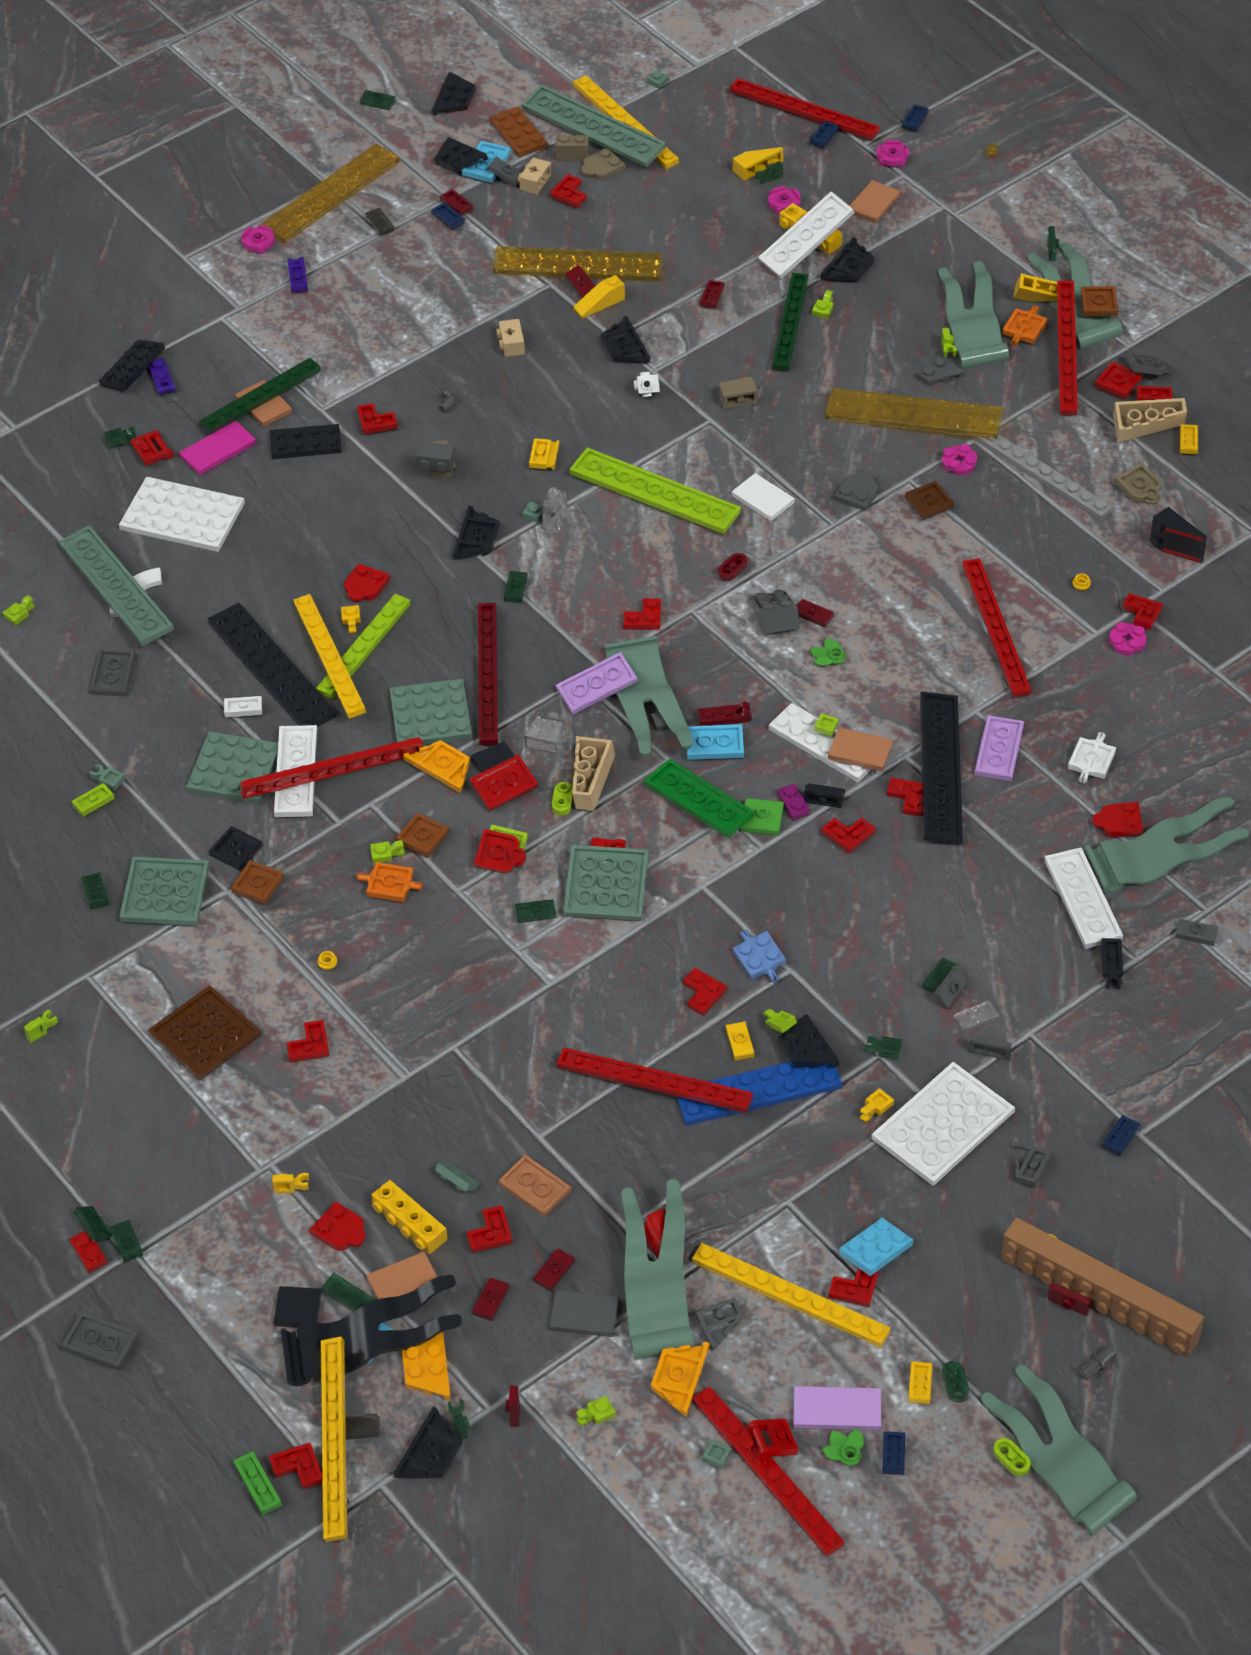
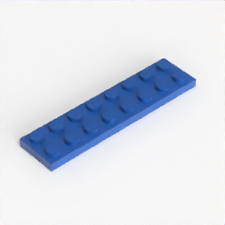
[676,1061,842,1126]

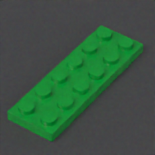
[644,759,754,838]

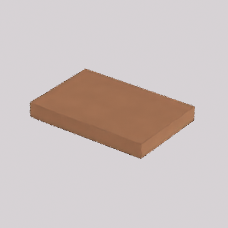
[850,180,901,223]
[235,380,292,427]
[828,727,893,771]
[498,1154,572,1218]
[366,1252,437,1299]

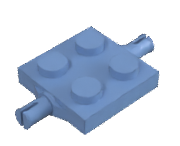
[732,930,786,983]

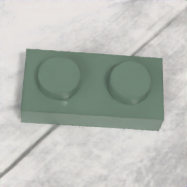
[435,1162,480,1192]

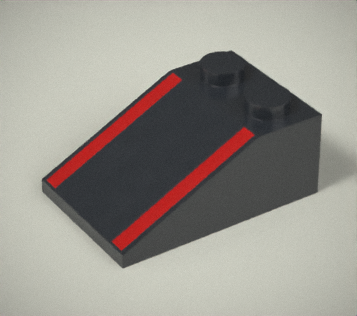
[1150,507,1207,563]

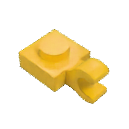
[341,605,361,633]
[859,1088,894,1123]
[272,1173,309,1193]

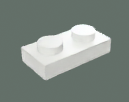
[224,696,262,717]

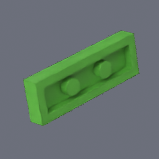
[233,1451,282,1516]

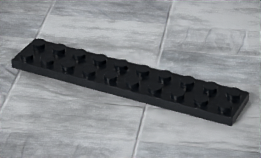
[208,603,337,727]
[920,691,963,845]

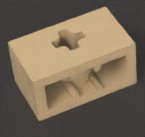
[518,157,551,195]
[496,319,525,357]

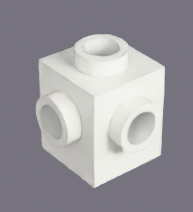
[634,372,660,397]

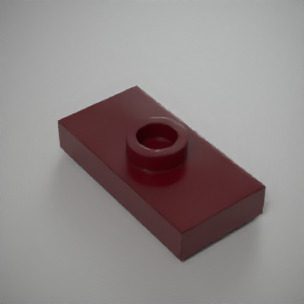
[440,189,473,216]
[565,265,595,298]
[700,280,725,309]
[797,599,834,628]
[533,1248,575,1292]
[472,1277,509,1321]
[1047,1283,1091,1317]
[505,1385,520,1427]

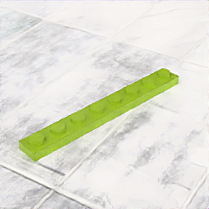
[316,594,411,699]

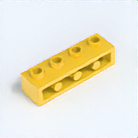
[779,203,842,255]
[371,1180,448,1255]

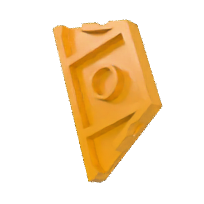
[403,740,470,793]
[402,1332,451,1400]
[651,1342,710,1416]

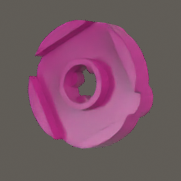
[876,140,909,167]
[768,186,801,215]
[242,225,275,254]
[942,444,977,475]
[1109,622,1146,656]

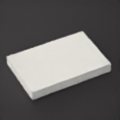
[731,473,795,521]

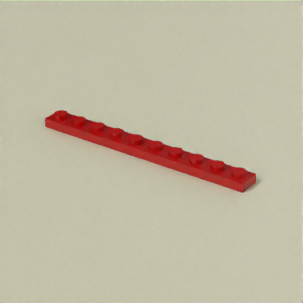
[730,78,880,141]
[1057,281,1078,415]
[962,558,1031,697]
[240,737,423,799]
[556,1048,753,1113]
[693,1386,844,1557]

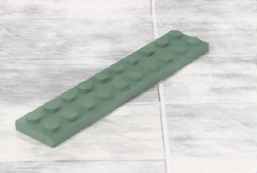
[521,84,667,168]
[58,525,174,646]

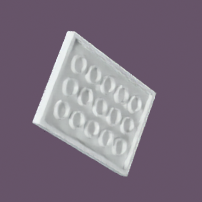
[119,477,245,552]
[871,1062,1015,1186]

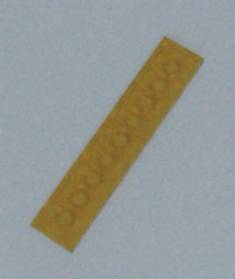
[260,143,400,244]
[493,246,663,281]
[825,388,1003,439]

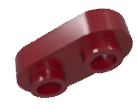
[718,553,747,581]

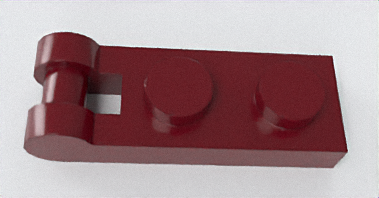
[698,701,752,726]

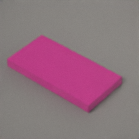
[179,421,257,475]

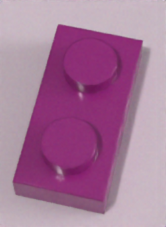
[777,783,810,821]

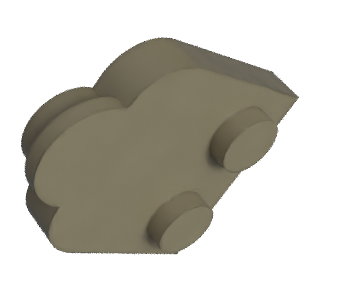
[582,148,626,180]
[1114,463,1161,504]

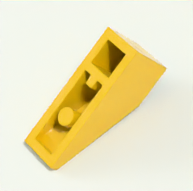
[733,147,783,181]
[1014,274,1057,302]
[573,275,625,318]

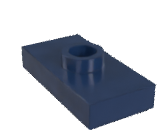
[902,104,929,132]
[810,121,839,148]
[431,203,465,230]
[1102,1115,1141,1156]
[882,1431,905,1475]

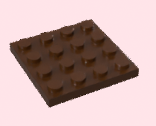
[148,985,262,1081]

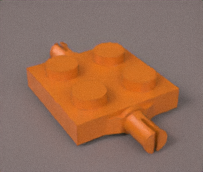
[1002,305,1047,347]
[357,862,423,902]

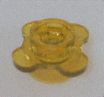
[986,141,999,159]

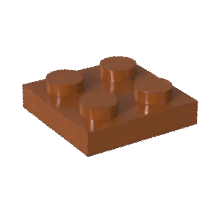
[1080,286,1118,316]
[396,813,449,858]
[231,860,284,905]

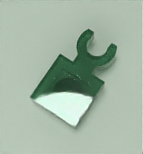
[865,1036,902,1060]

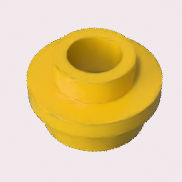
[1073,573,1091,590]
[317,951,337,970]

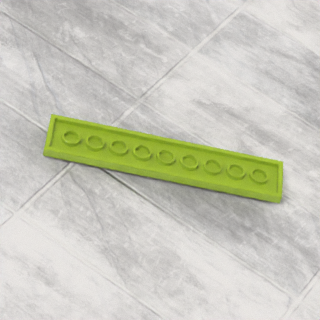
[569,448,741,534]

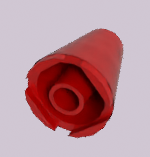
[643,1209,685,1263]

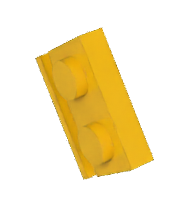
[529,438,559,470]

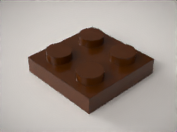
[905,481,954,520]

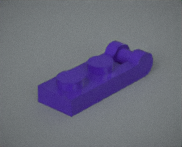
[287,257,308,293]
[148,358,176,396]

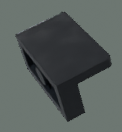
[804,783,845,808]

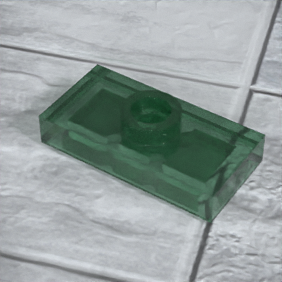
[360,90,396,110]
[1047,226,1059,261]
[504,571,528,603]
[82,872,109,910]
[515,899,556,923]
[922,957,960,993]
[73,1206,112,1242]
[110,1220,143,1262]

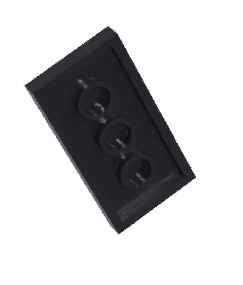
[99,340,165,390]
[270,424,342,459]

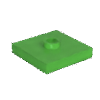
[741,798,784,835]

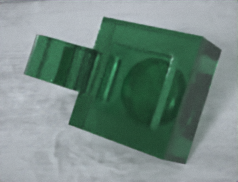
[755,161,783,184]
[104,427,136,449]
[448,1399,470,1440]

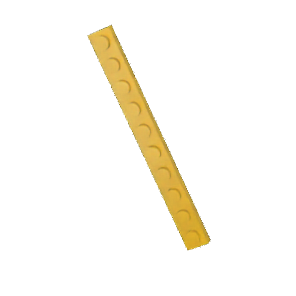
[573,75,679,169]
[293,594,366,719]
[692,1243,891,1348]
[321,1337,347,1542]

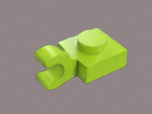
[812,290,834,319]
[941,328,957,357]
[2,595,35,626]
[370,840,405,864]
[763,1009,797,1033]
[24,1010,58,1043]
[576,1396,616,1426]

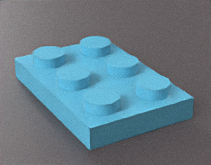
[462,141,511,183]
[687,724,744,760]
[839,1218,913,1276]

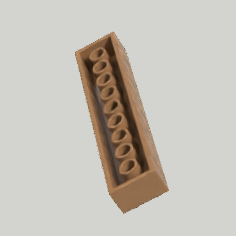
[1001,1217,1204,1358]

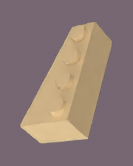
[1113,398,1187,443]
[572,736,615,811]

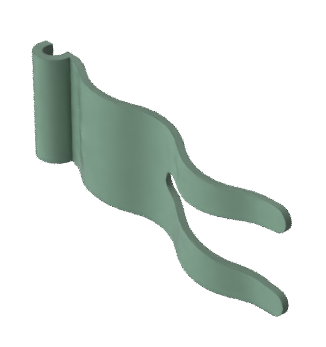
[1028,242,1123,350]
[938,261,1009,369]
[605,636,693,756]
[1084,797,1249,894]
[621,1179,694,1360]
[981,1365,1137,1537]

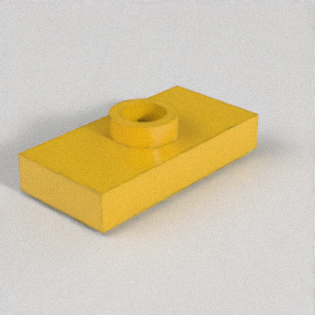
[1180,424,1198,454]
[726,1022,754,1061]
[908,1361,933,1404]

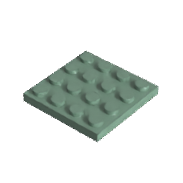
[390,679,472,745]
[186,731,278,804]
[564,845,649,921]
[119,857,210,926]

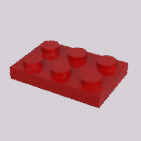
[470,754,538,812]

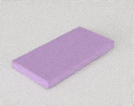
[555,652,638,715]
[974,715,1024,781]
[794,1386,881,1430]

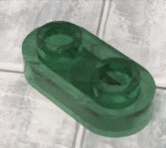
[942,1361,969,1403]

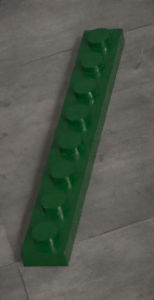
[772,273,809,371]
[199,358,321,434]

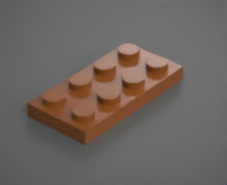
[489,106,548,158]

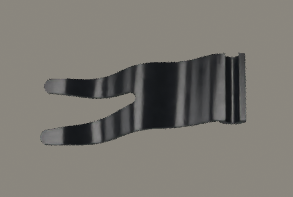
[281,1275,462,1387]

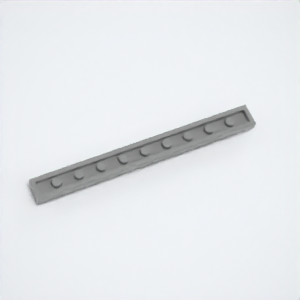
[966,421,1113,521]

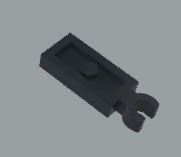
[1100,938,1123,990]

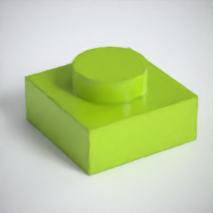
[814,713,839,737]

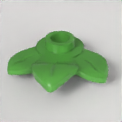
[810,638,846,666]
[822,1429,864,1466]

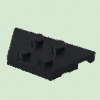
[432,72,476,115]
[434,137,488,173]
[820,237,874,282]
[601,316,651,363]
[453,505,500,559]
[778,1014,839,1067]
[393,1406,463,1478]

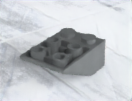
[750,590,800,634]

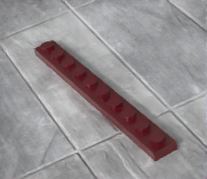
[478,603,498,745]

